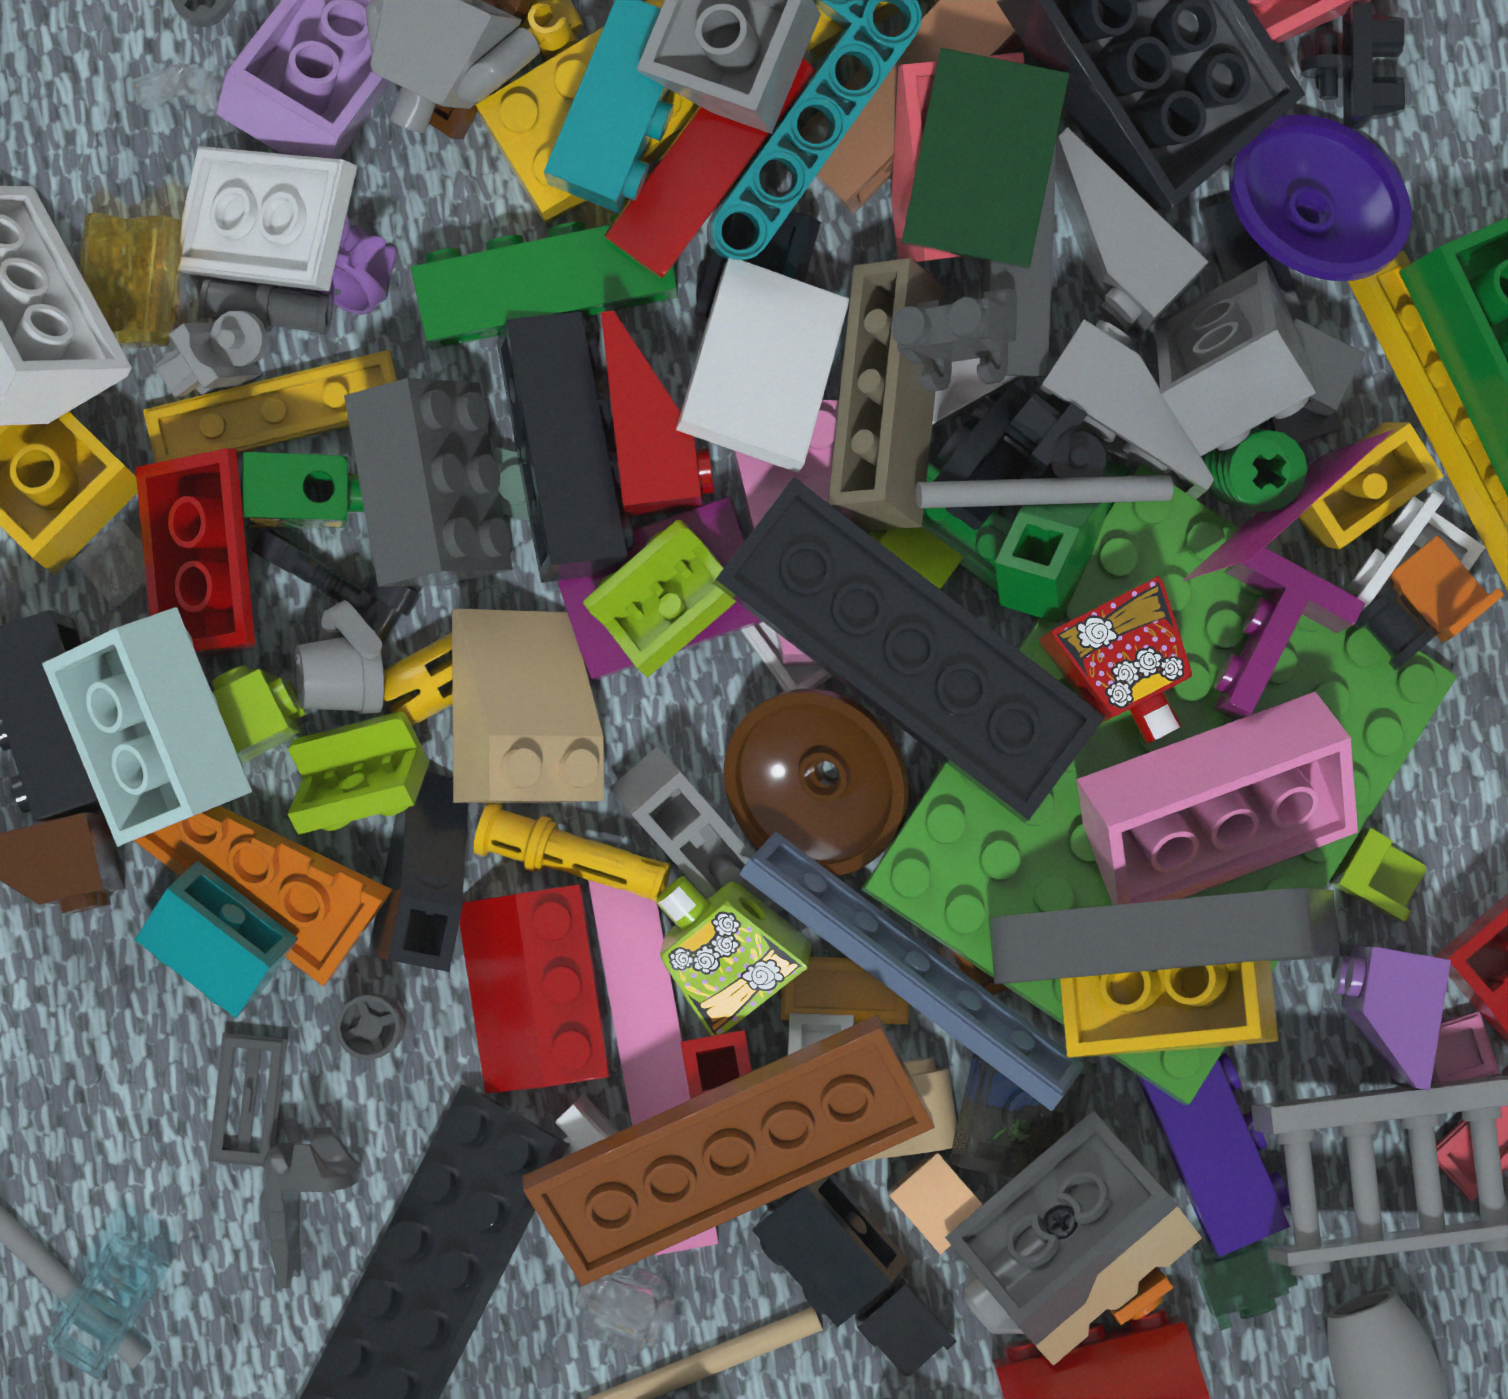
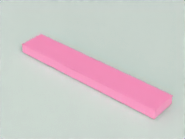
[588,880,719,1256]

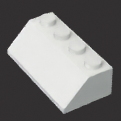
[0,186,132,426]

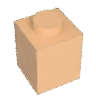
[887,1151,983,1255]

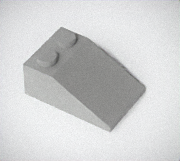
[1055,127,1208,336]
[1155,260,1316,457]
[1037,319,1214,500]

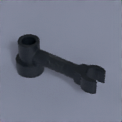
[251,528,422,645]

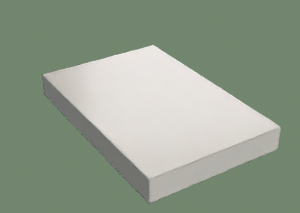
[170,146,357,291]
[676,258,850,473]

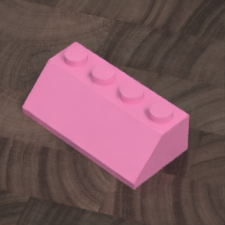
[1076,691,1358,905]

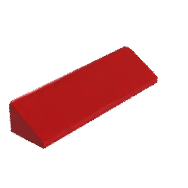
[604,59,816,278]

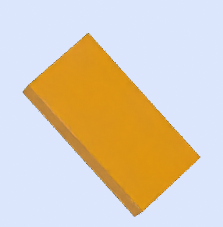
[780,956,909,1024]

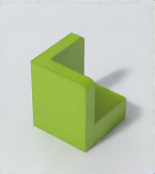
[1330,828,1426,923]

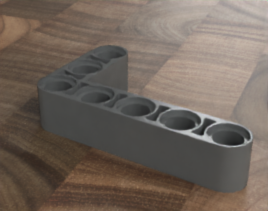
[989,888,1340,984]

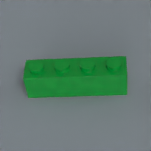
[411,212,678,350]

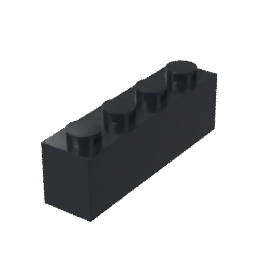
[496,312,633,583]

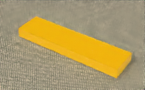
[143,350,398,463]

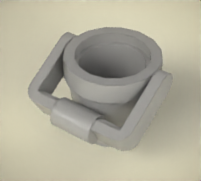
[294,600,384,714]

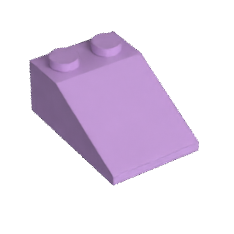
[216,0,389,159]

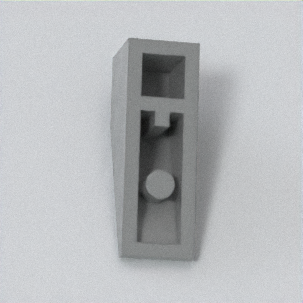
[610,746,783,913]

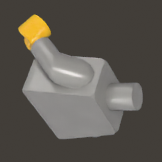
[366,0,571,133]

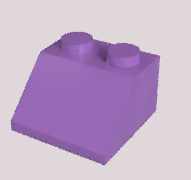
[1334,944,1451,1090]

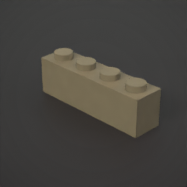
[828,258,946,532]

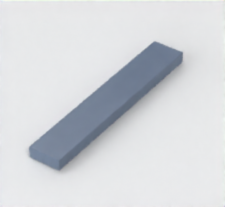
[739,832,1085,1111]

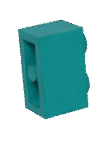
[134,860,298,1018]

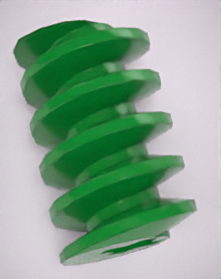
[1201,428,1307,512]

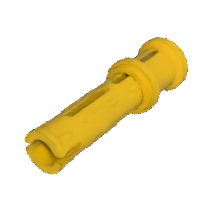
[473,803,671,902]

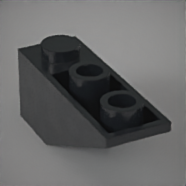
[367,772,467,972]

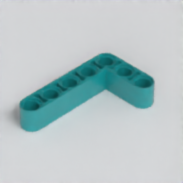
[707,0,922,260]

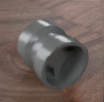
[335,993,406,1060]

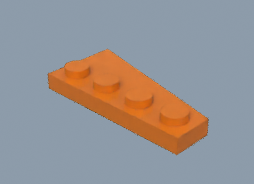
[134,805,393,986]

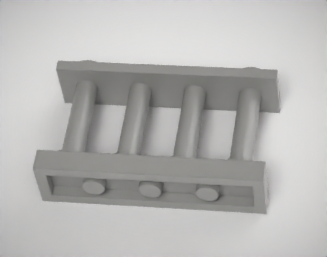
[1251,1075,1508,1276]

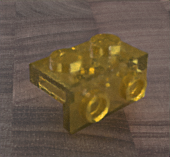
[79,212,182,349]

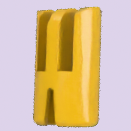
[383,632,453,727]

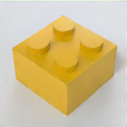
[0,412,138,576]

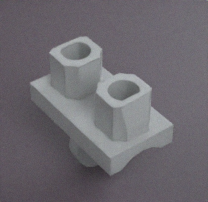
[155,311,267,397]

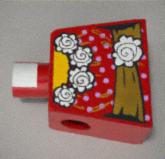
[1038,576,1192,744]

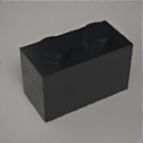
[752,1174,909,1328]

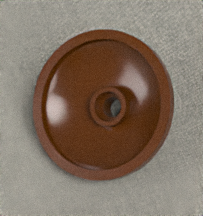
[724,689,909,876]

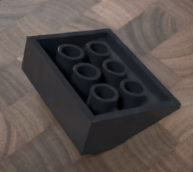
[997,0,1306,211]

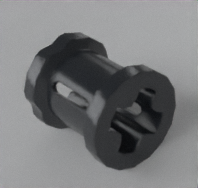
[1355,585,1439,671]

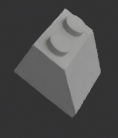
[637,0,821,134]

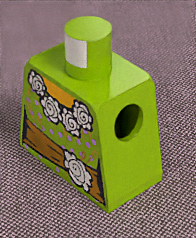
[656,876,812,1036]

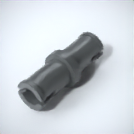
[199,277,333,335]

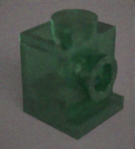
[1192,1238,1298,1331]

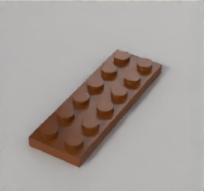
[522,1014,935,1286]

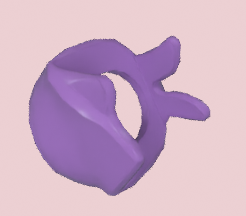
[316,215,397,315]

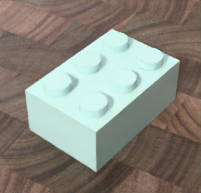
[42,607,252,847]

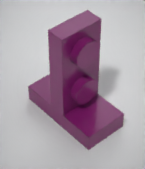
[1213,547,1365,721]

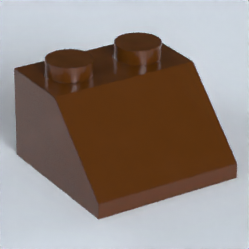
[0,812,125,914]

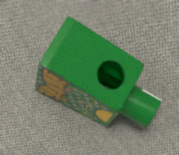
[242,452,365,528]

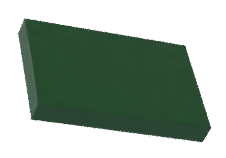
[901,48,1069,269]

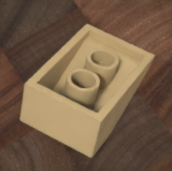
[452,609,604,803]

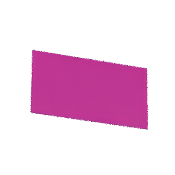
[1182,430,1393,581]

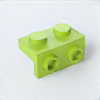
[583,520,736,678]
[288,711,430,835]

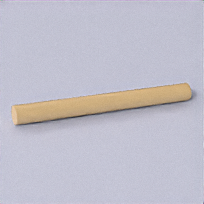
[585,1307,823,1399]

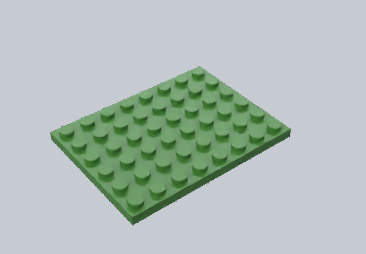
[861,463,1457,1105]

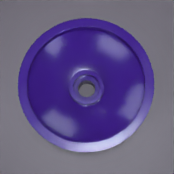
[1229,115,1412,281]

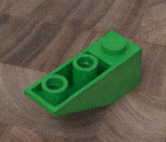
[994,461,1130,623]

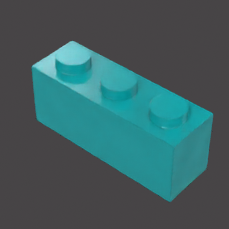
[544,0,674,213]

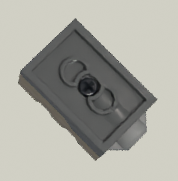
[945,1110,1202,1366]

